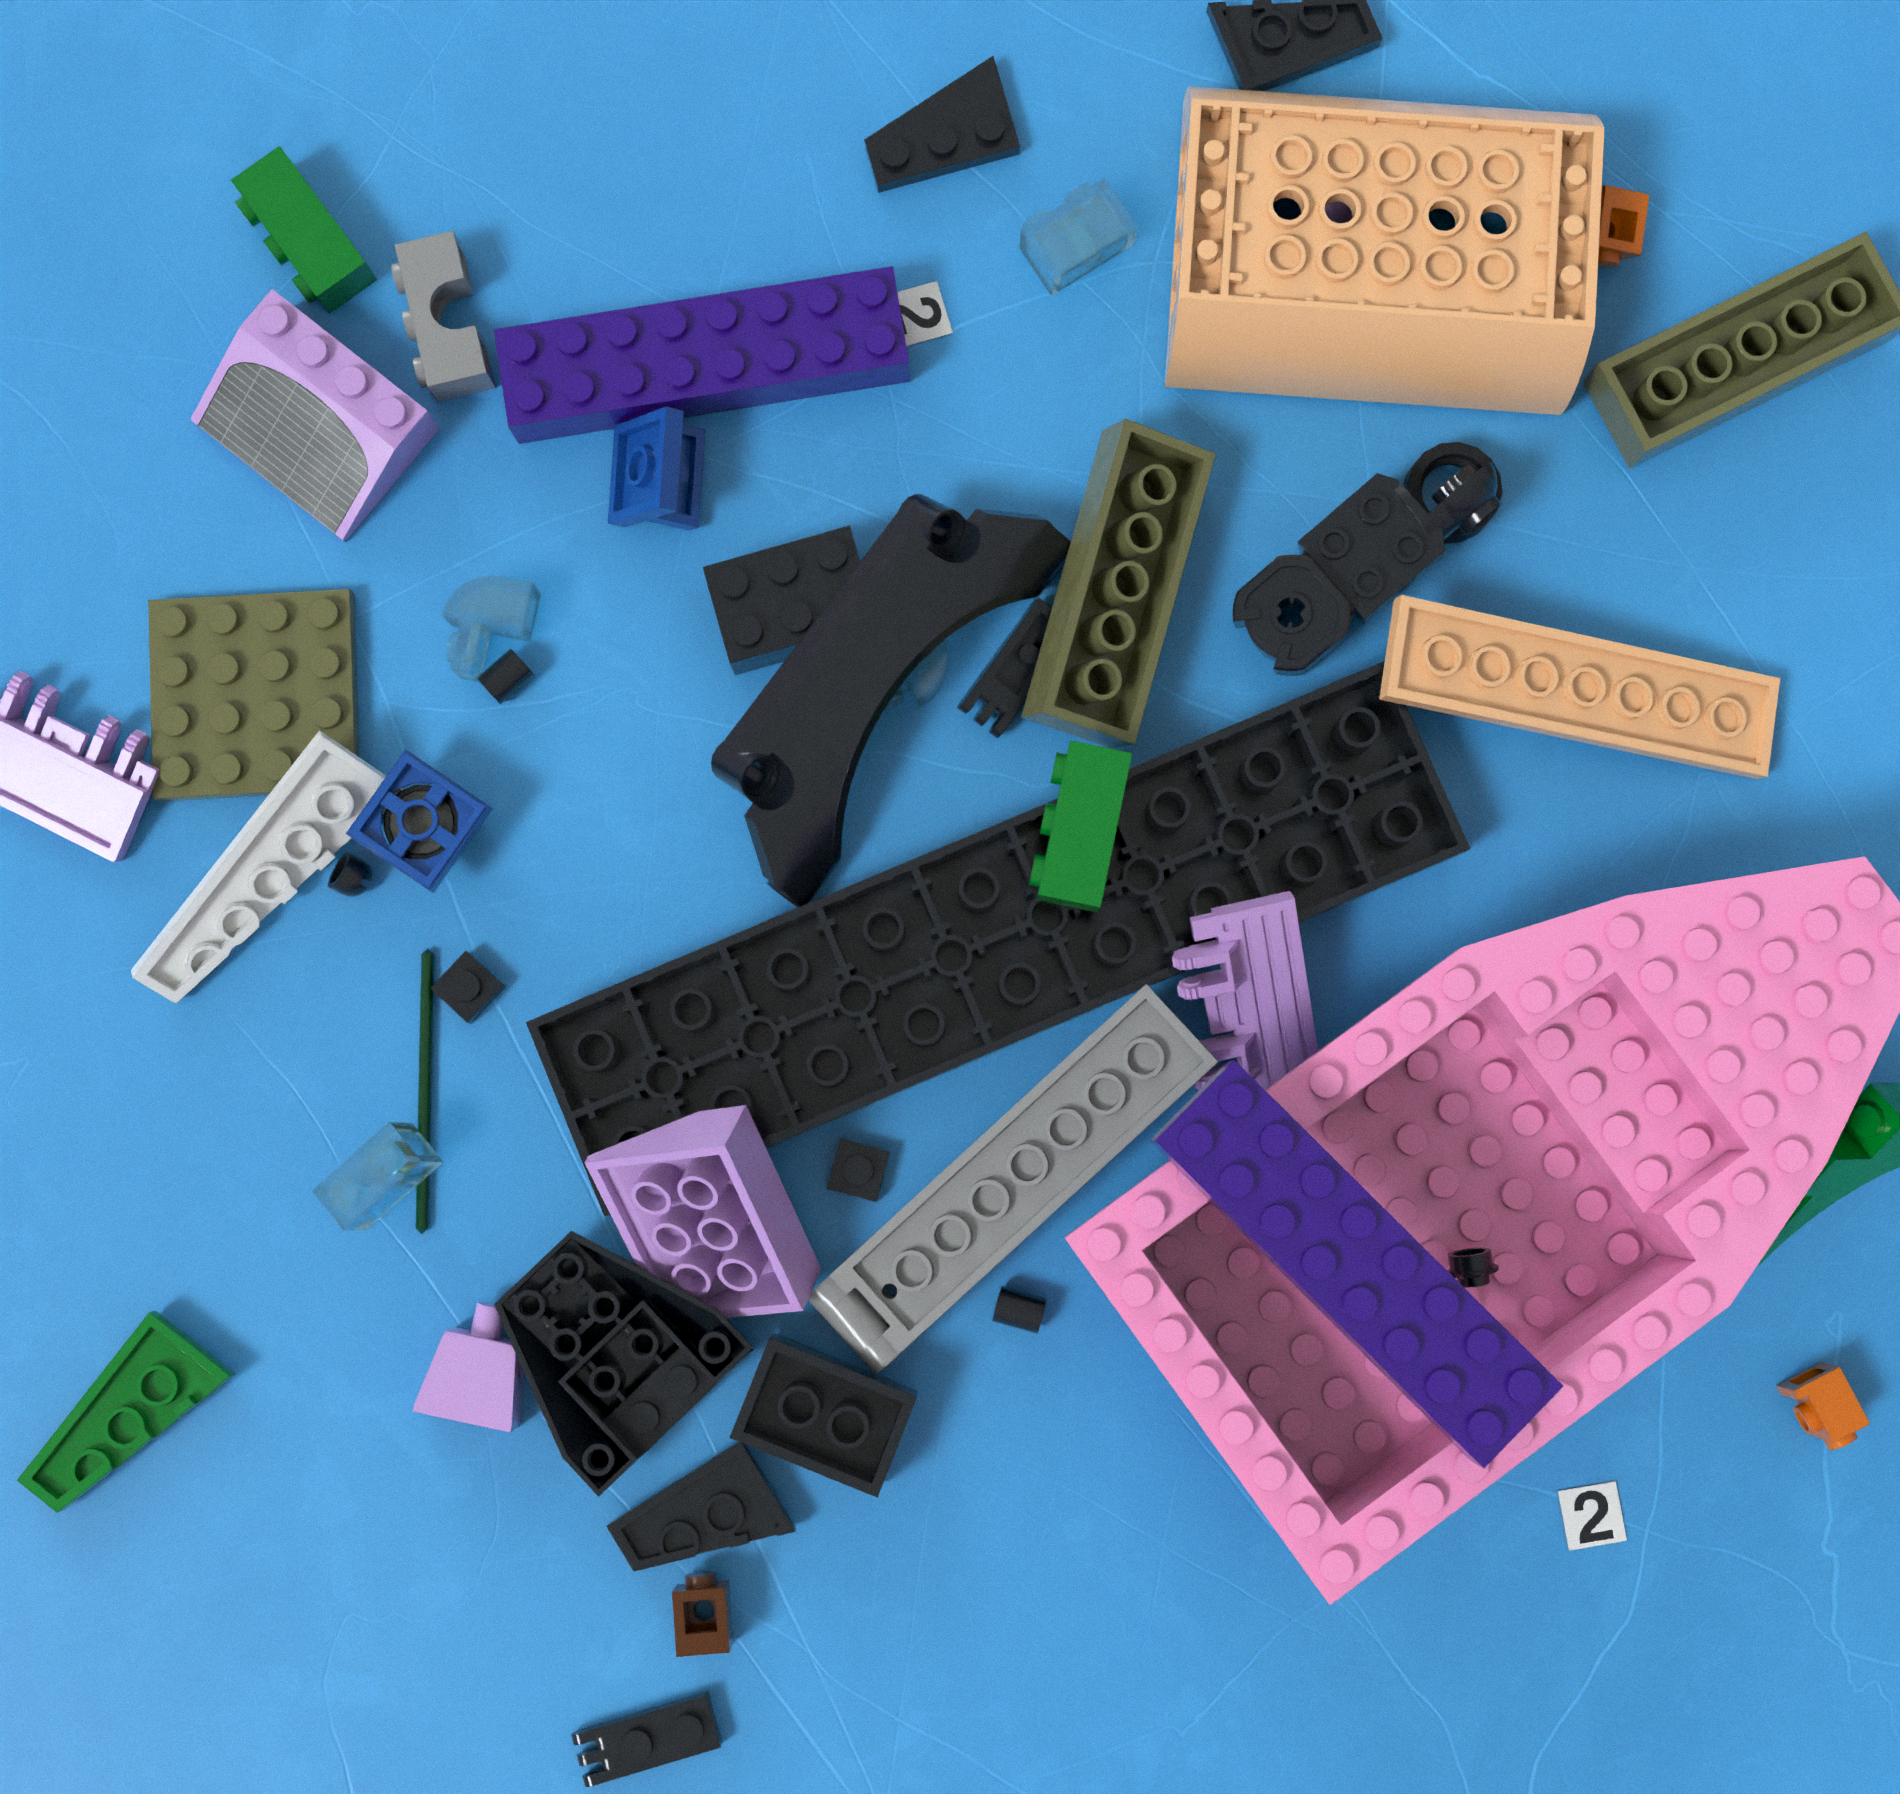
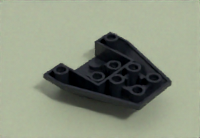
[494,1231,753,1497]

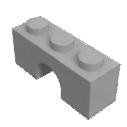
[391,231,496,402]

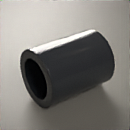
[477,648,535,705]
[992,1286,1047,1333]

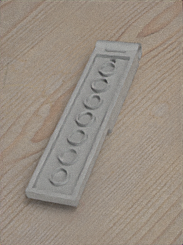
[808,984,1218,1375]

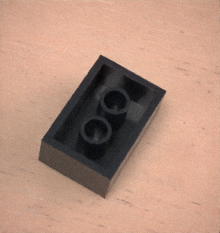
[703,525,860,675]
[730,1333,918,1498]

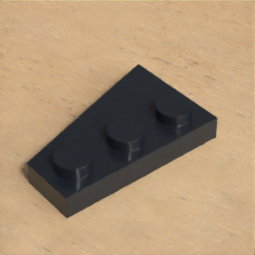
[1206,0,1382,91]
[864,56,1020,193]
[606,1442,797,1572]

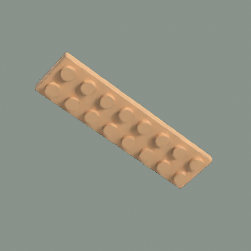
[1379,595,1780,779]

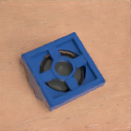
[346,749,493,893]

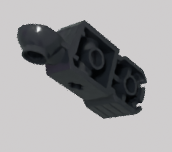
[1233,462,1502,676]

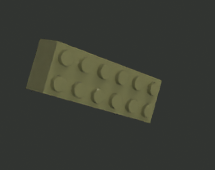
[1583,232,1900,469]
[1021,419,1216,748]

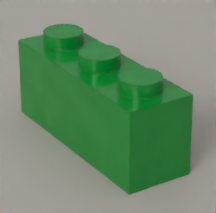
[231,146,377,314]
[1029,740,1132,913]

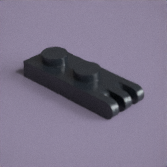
[957,598,1052,738]
[571,1691,723,1787]

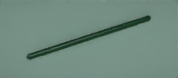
[415,948,434,1234]

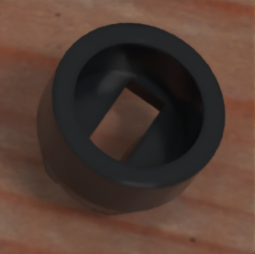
[328,852,373,897]

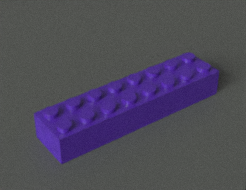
[494,266,910,444]
[1150,1060,1563,1469]

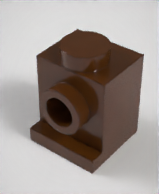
[672,1571,734,1657]

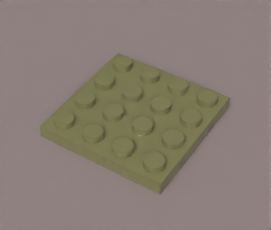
[148,589,359,802]

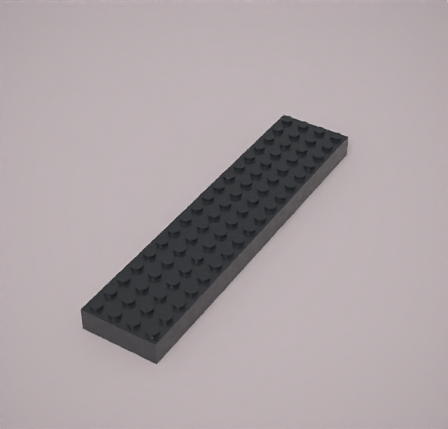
[526,661,1470,1216]

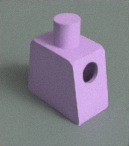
[413,1302,524,1432]

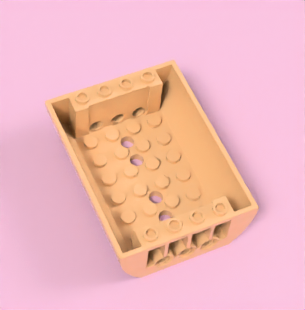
[1165,86,1605,415]

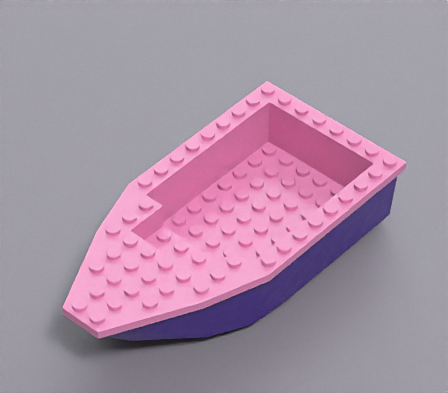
[1064,856,1900,1605]

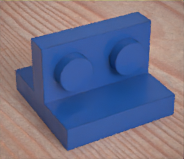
[608,406,705,531]

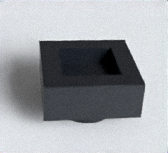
[430,951,506,1024]
[826,1139,890,1202]

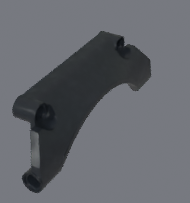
[711,494,1071,907]

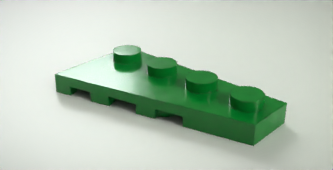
[17,1311,236,1513]

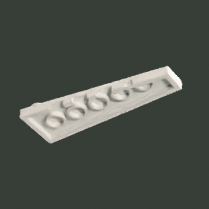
[131,730,403,1004]

